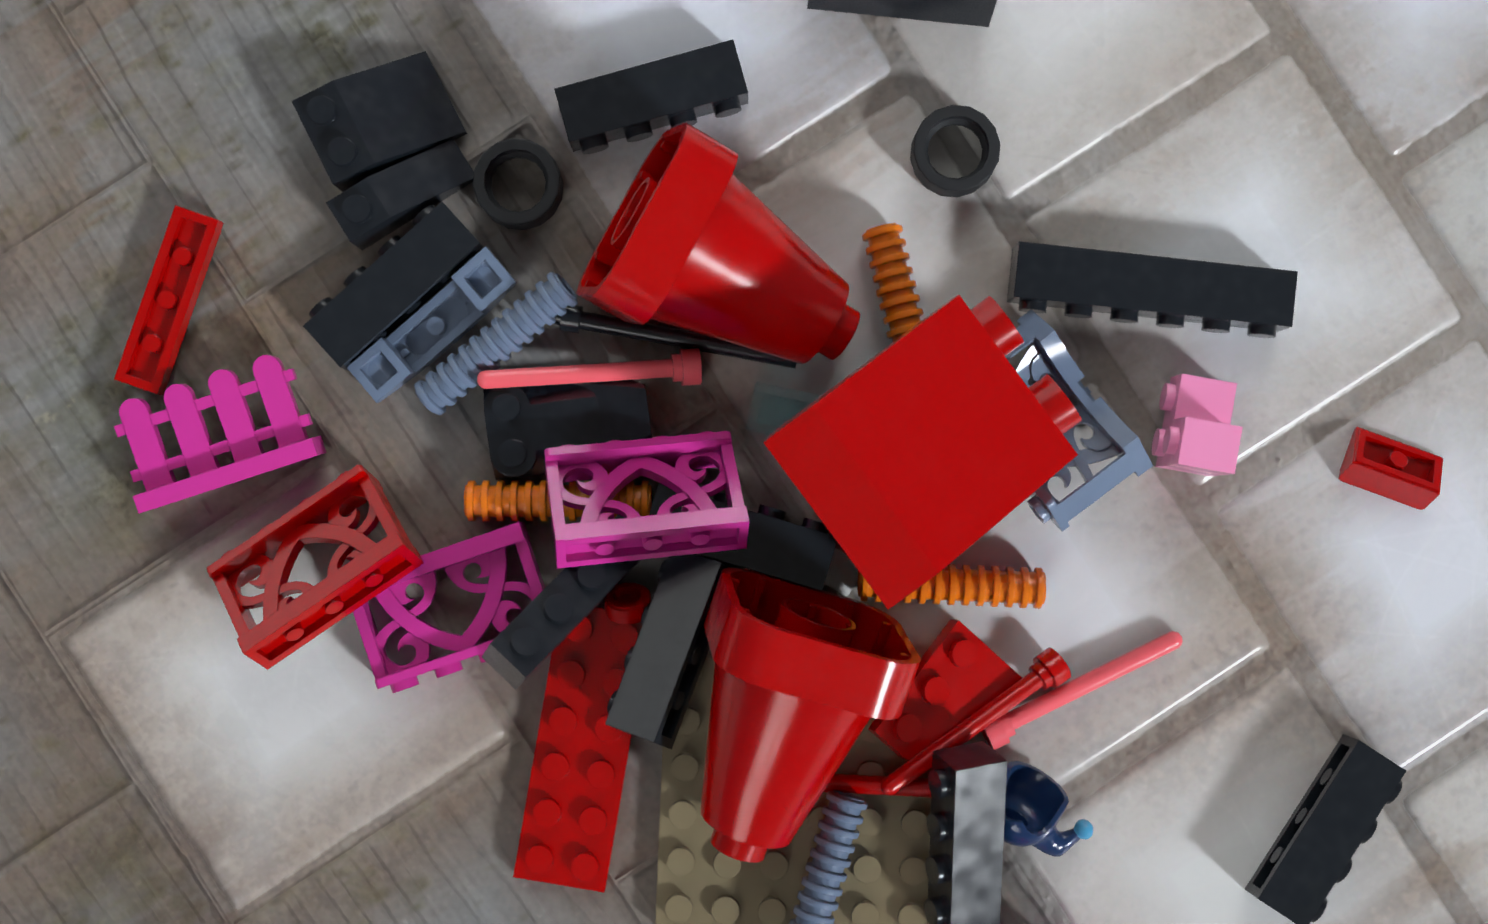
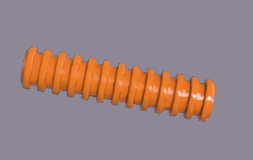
[862,223,924,342]
[464,480,652,521]
[857,564,1046,609]

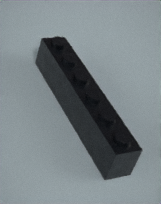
[1007,241,1298,338]

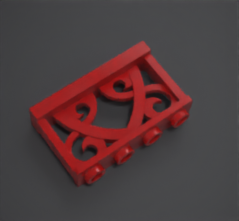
[206,465,424,670]

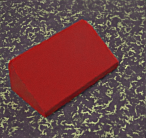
[1339,427,1443,510]

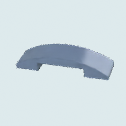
[347,246,517,403]

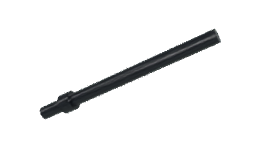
[554,305,797,369]

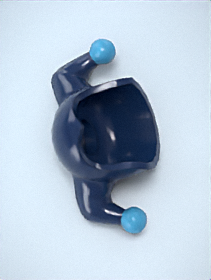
[1004,761,1093,857]

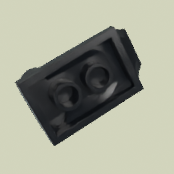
[483,380,652,481]

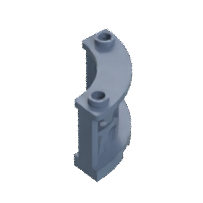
[1005,310,1153,532]

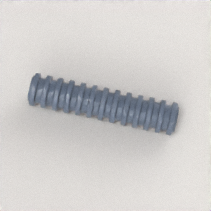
[414,271,578,415]
[789,790,868,924]

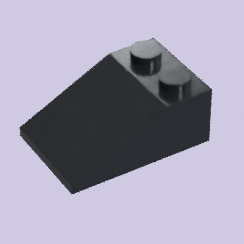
[292,51,467,192]

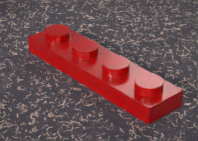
[114,205,224,395]

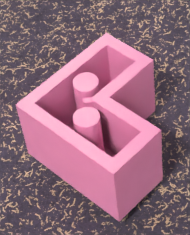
[1152,374,1243,476]

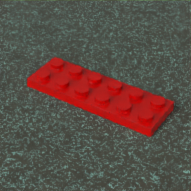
[513,607,642,893]

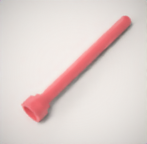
[477,348,702,389]
[981,631,1183,750]

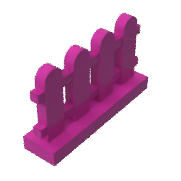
[114,355,327,514]

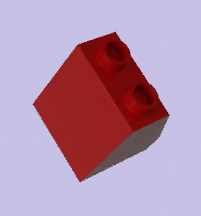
[763,295,1082,610]

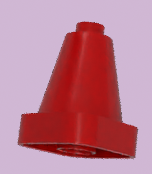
[576,122,860,364]
[700,568,921,863]

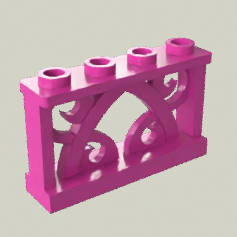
[544,431,749,569]
[353,522,545,693]

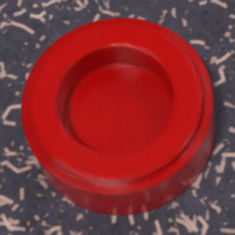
[604,583,651,624]

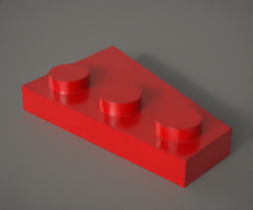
[868,619,1022,760]

